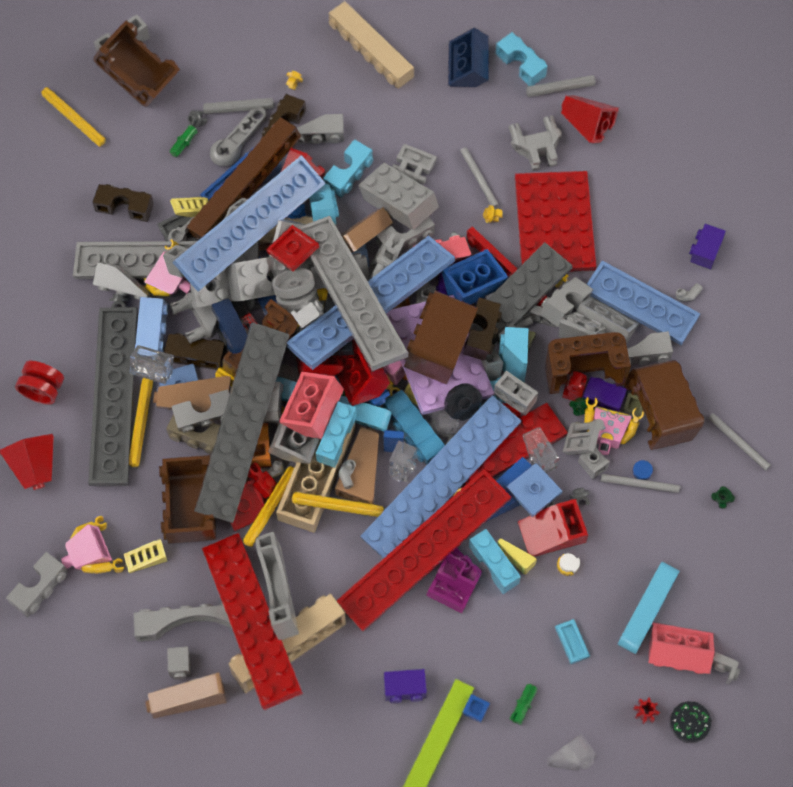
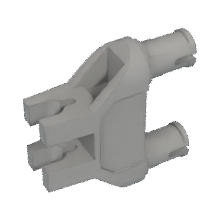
[508,116,562,171]
[367,233,405,281]
[169,292,219,344]

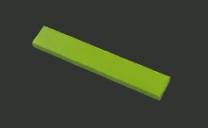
[403,679,474,787]

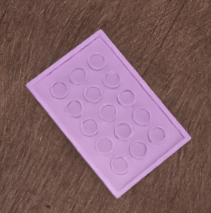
[386,295,494,415]

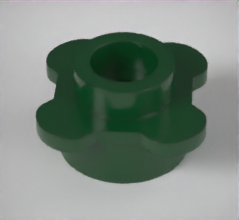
[569,397,589,416]
[711,486,735,509]

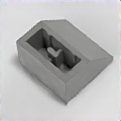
[559,312,606,338]

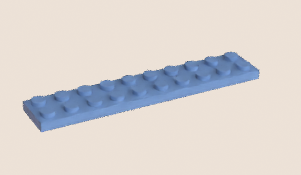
[172,155,325,291]
[287,236,455,370]
[360,395,521,559]

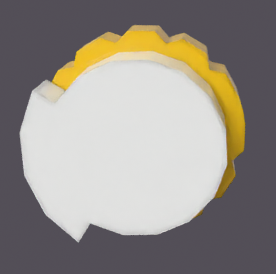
[557,553,580,576]

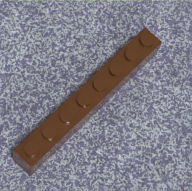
[187,117,301,240]

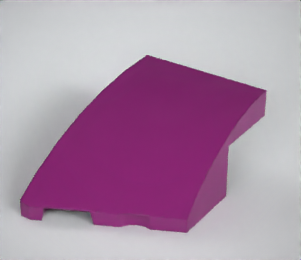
[426,548,482,614]

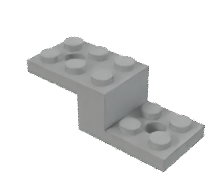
[190,256,288,308]

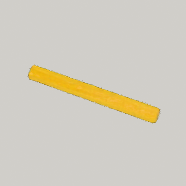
[41,87,106,146]
[129,377,153,467]
[243,466,294,547]
[292,492,384,517]

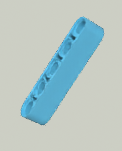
[617,562,680,654]

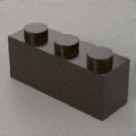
[164,333,226,370]

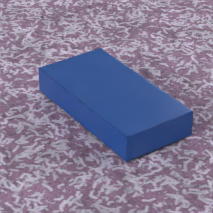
[384,430,404,453]

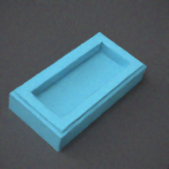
[555,619,590,664]

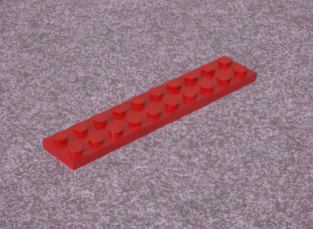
[336,469,511,632]
[202,533,303,710]

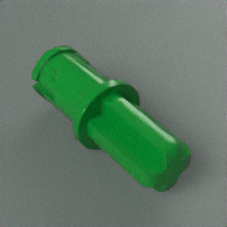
[169,125,198,157]
[509,684,537,725]

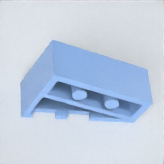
[135,297,169,357]

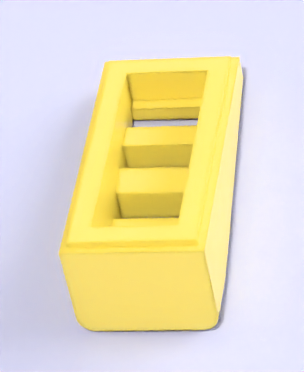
[170,197,208,217]
[124,539,167,573]
[497,539,537,574]

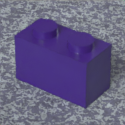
[689,223,726,270]
[583,377,627,412]
[384,669,427,703]

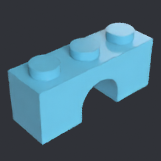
[495,32,547,86]
[323,139,373,198]
[309,183,339,225]
[316,402,357,468]
[469,529,521,594]

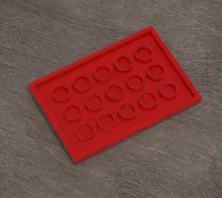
[515,171,596,272]

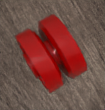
[15,360,65,405]

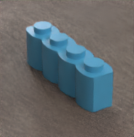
[383,390,445,465]

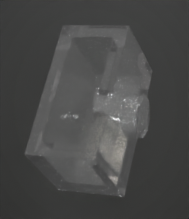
[130,345,174,384]
[428,409,460,438]
[389,441,417,482]

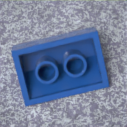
[442,249,508,305]

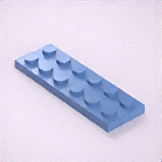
[586,261,700,346]

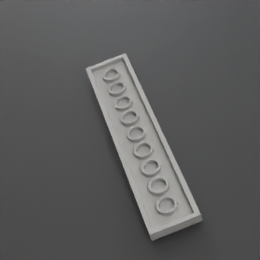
[298,216,408,371]
[73,241,260,279]

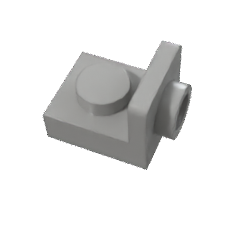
[712,653,740,685]

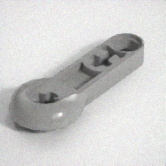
[210,107,266,166]

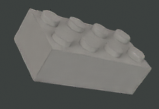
[359,163,439,230]

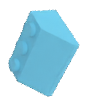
[498,327,528,382]

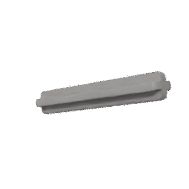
[526,75,595,97]
[203,98,274,114]

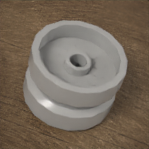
[272,268,319,313]

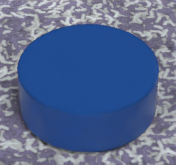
[633,460,653,480]

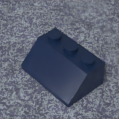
[448,27,489,87]

